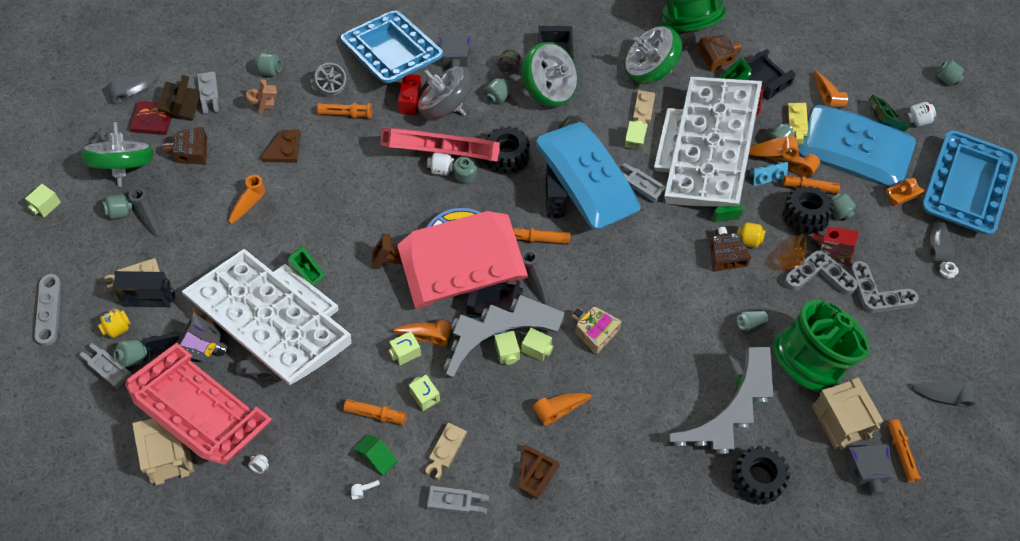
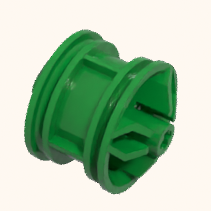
[662,0,726,32]
[773,300,870,392]

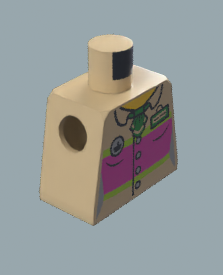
[572,307,622,355]

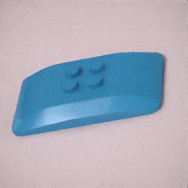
[341,11,443,83]
[799,104,916,188]
[536,122,641,230]
[922,130,1017,235]

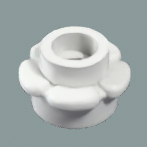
[939,262,958,279]
[248,454,269,474]

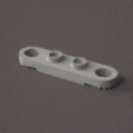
[35,274,62,346]

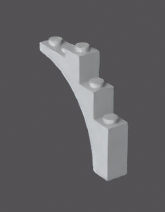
[443,295,565,378]
[668,347,773,454]

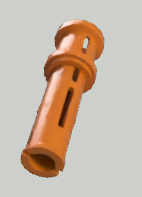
[317,103,372,119]

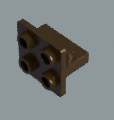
[157,75,200,120]

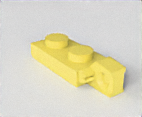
[788,103,808,145]

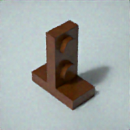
[372,233,403,269]

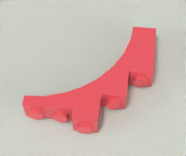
[380,127,500,161]

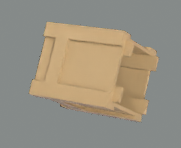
[812,377,883,450]
[132,418,194,486]

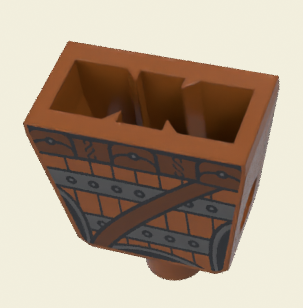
[698,35,742,72]

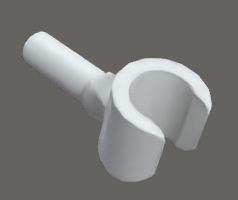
[351,480,380,500]

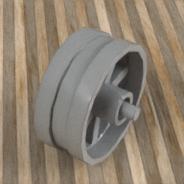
[314,63,346,97]

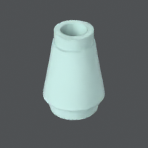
[737,311,768,331]

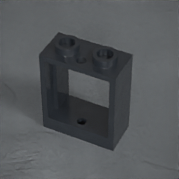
[538,26,574,68]
[545,163,567,218]
[112,271,175,308]

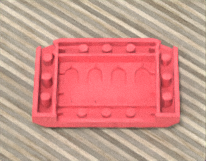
[397,211,528,309]
[125,343,272,465]

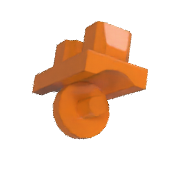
[886,178,925,207]

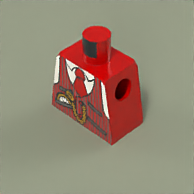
[811,226,859,266]

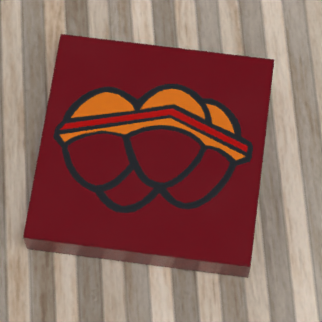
[130,100,172,135]

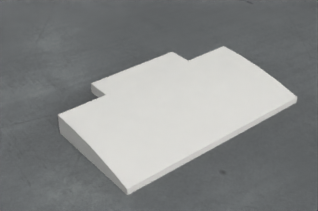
[654,77,762,206]
[182,249,351,385]

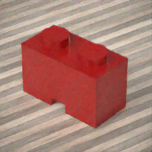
[398,74,422,116]

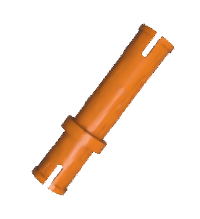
[783,175,840,195]
[514,228,570,244]
[344,399,407,425]
[886,419,921,483]

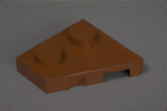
[261,130,301,163]
[519,444,560,500]

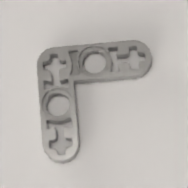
[784,251,858,295]
[850,261,919,313]

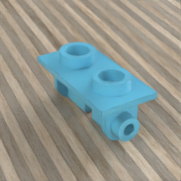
[749,162,788,186]

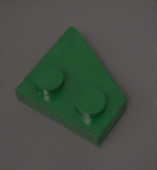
[869,95,910,132]

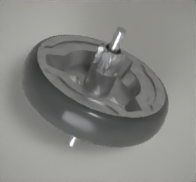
[417,66,474,121]

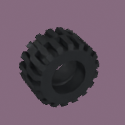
[485,126,530,175]
[782,186,834,234]
[732,446,790,505]

